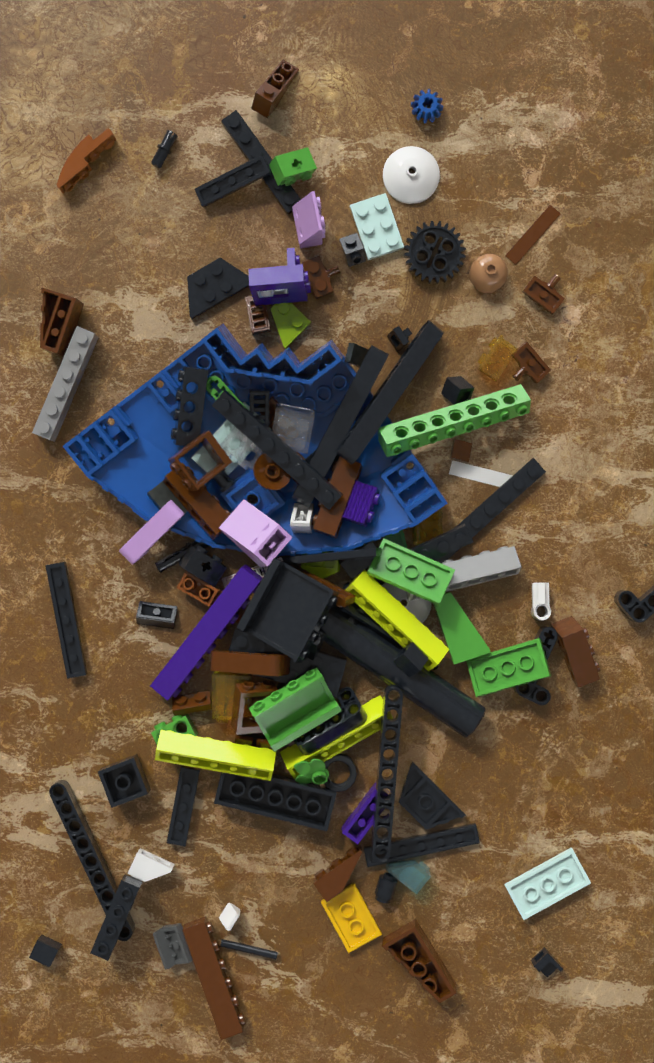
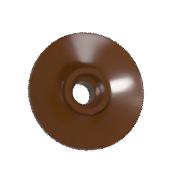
[253,453,291,490]

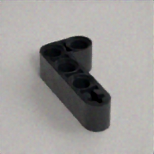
[614,585,654,623]
[513,626,558,705]
[294,687,367,755]

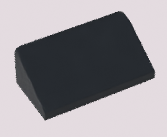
[136,601,178,629]

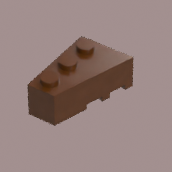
[40,287,84,357]
[551,616,600,688]

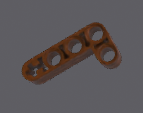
[210,650,290,676]

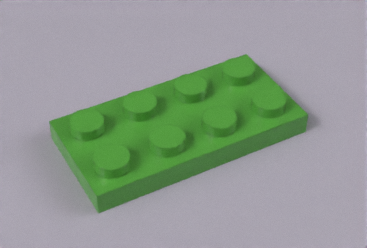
[367,538,455,606]
[466,638,551,697]

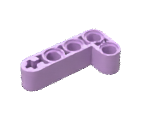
[119,500,185,565]

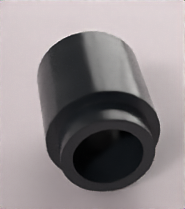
[375,872,398,904]

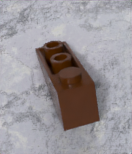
[251,59,299,118]
[313,846,362,902]

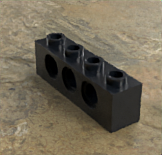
[171,366,209,448]
[90,874,143,961]

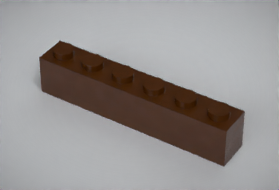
[182,916,246,1040]

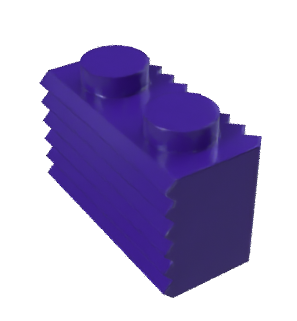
[342,481,381,527]

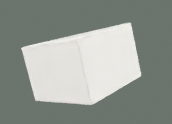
[290,503,314,533]

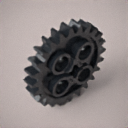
[404,221,466,284]

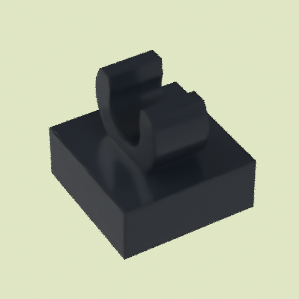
[387,326,412,352]

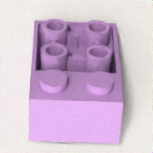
[292,191,325,249]
[219,500,292,568]

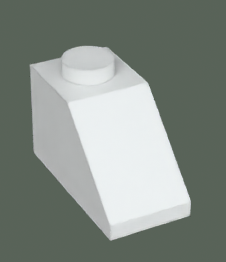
[128,848,174,882]

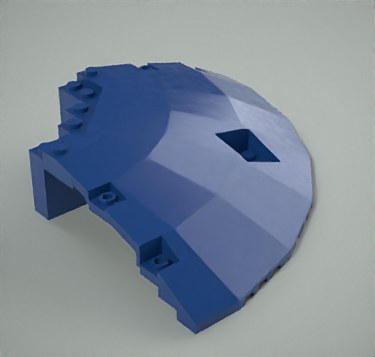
[63,323,447,557]

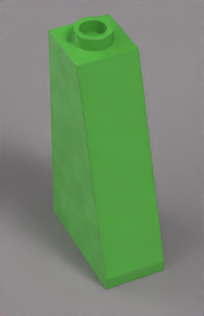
[433,592,491,664]

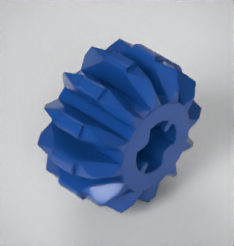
[411,88,444,124]

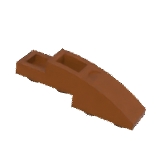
[57,128,116,194]
[177,571,248,623]

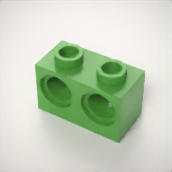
[151,714,198,744]

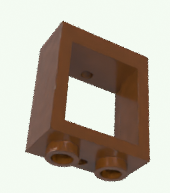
[168,431,232,492]
[231,680,278,735]

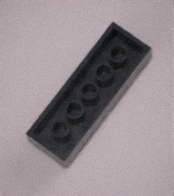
[229,628,347,698]
[214,772,337,831]

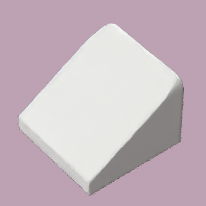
[219,903,241,931]

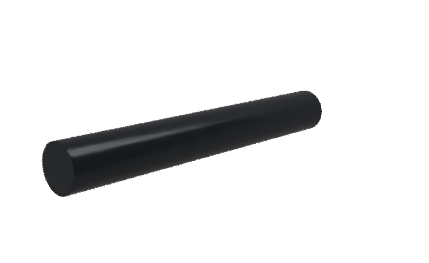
[220,939,278,960]

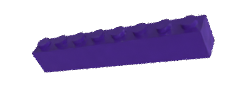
[150,565,263,701]

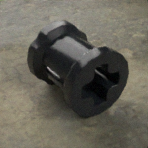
[212,468,235,492]

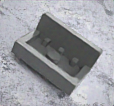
[153,923,193,970]

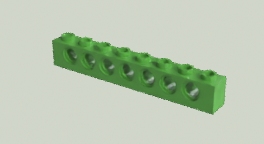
[378,384,531,457]

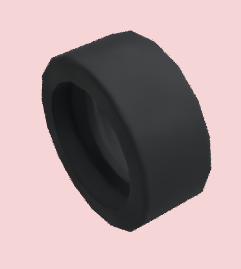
[324,753,357,792]

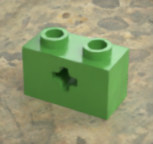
[269,147,317,186]

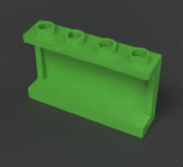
[249,667,342,752]

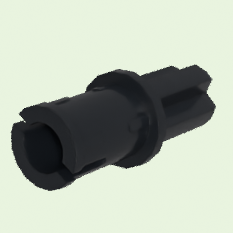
[151,130,178,169]

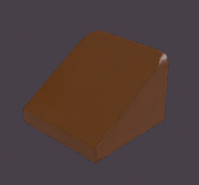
[450,439,473,462]

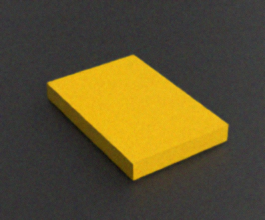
[321,882,382,953]

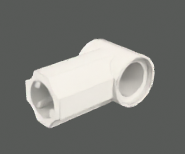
[531,583,551,620]

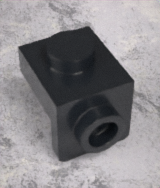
[339,233,366,267]

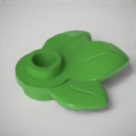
[294,758,329,785]

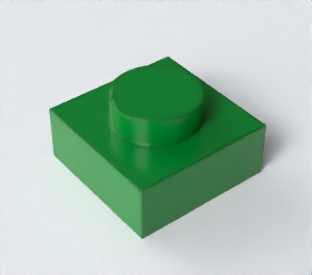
[384,530,407,548]

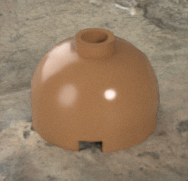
[469,254,508,293]

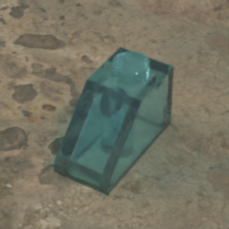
[386,860,431,895]

